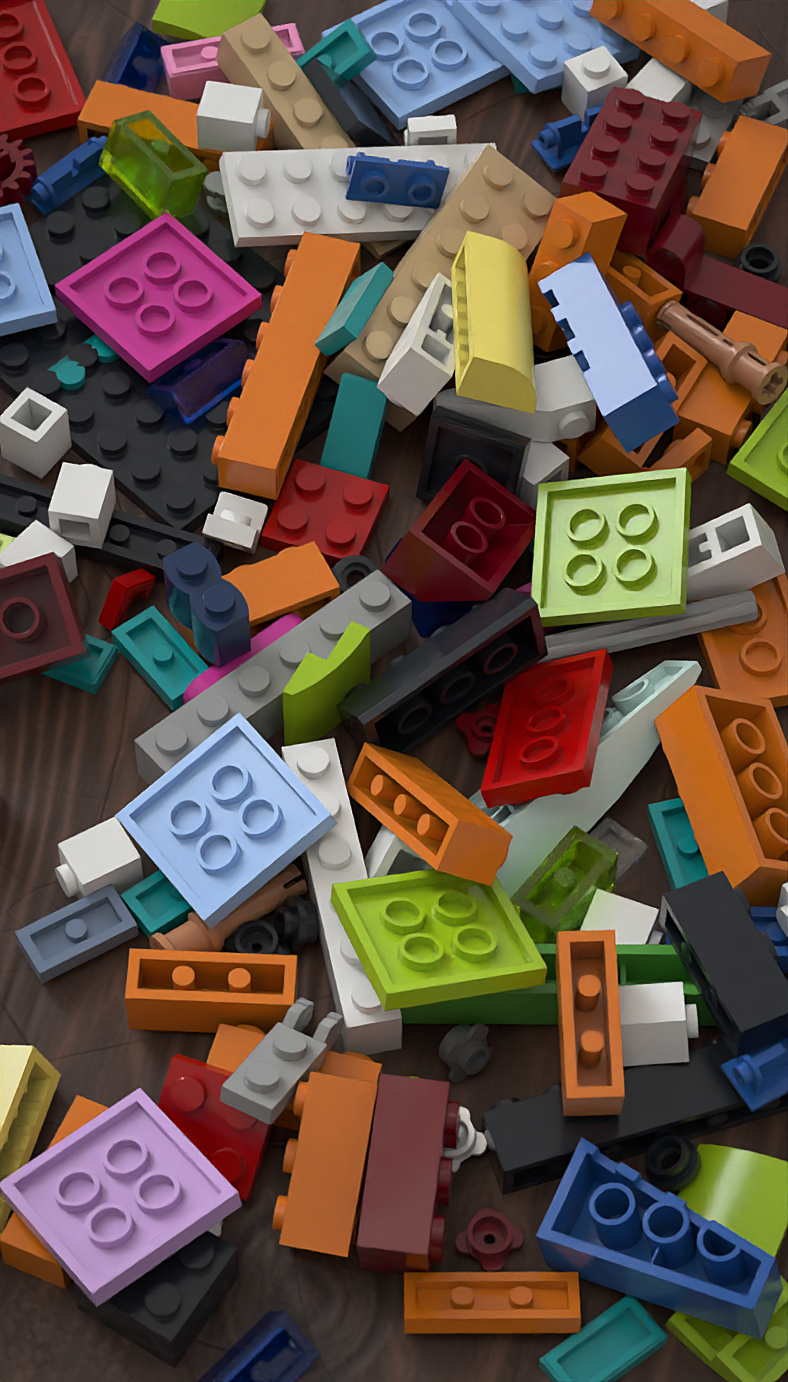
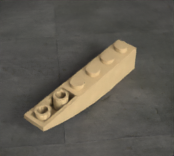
[215,13,415,260]

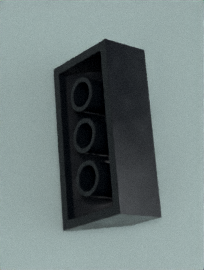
[336,587,548,755]

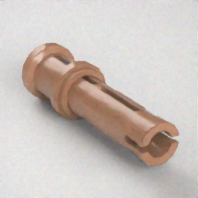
[656,300,788,405]
[149,863,307,952]

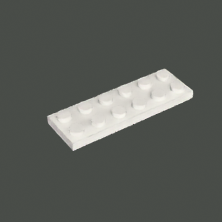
[219,143,497,247]

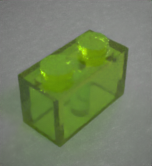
[99,110,208,220]
[510,825,619,944]

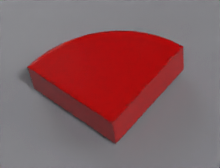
[98,568,156,631]

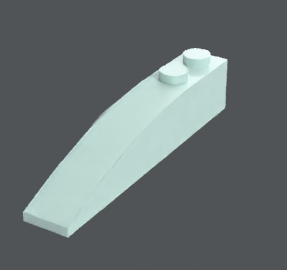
[468,660,702,900]

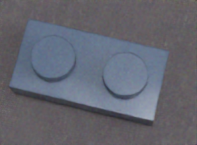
[15,884,139,984]

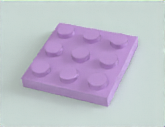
[0,1088,242,1307]

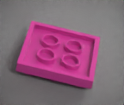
[55,212,262,383]

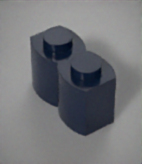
[163,542,251,667]

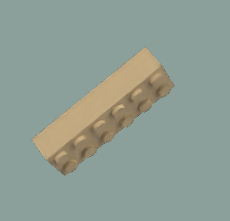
[323,145,557,432]

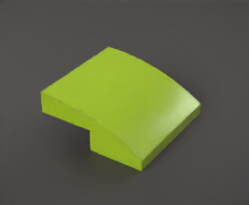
[152,0,267,41]
[282,621,370,747]
[677,1144,788,1258]
[665,1276,788,1382]

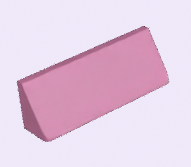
[161,23,305,101]

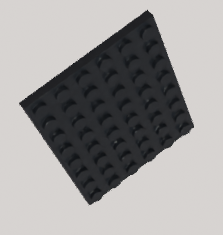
[0,153,339,533]

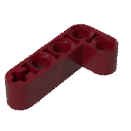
[645,214,788,351]

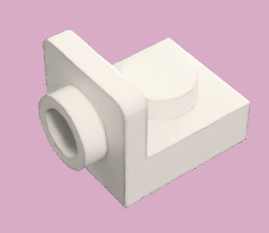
[404,115,457,146]
[202,492,268,554]

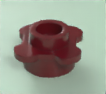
[456,704,500,758]
[455,1208,524,1272]

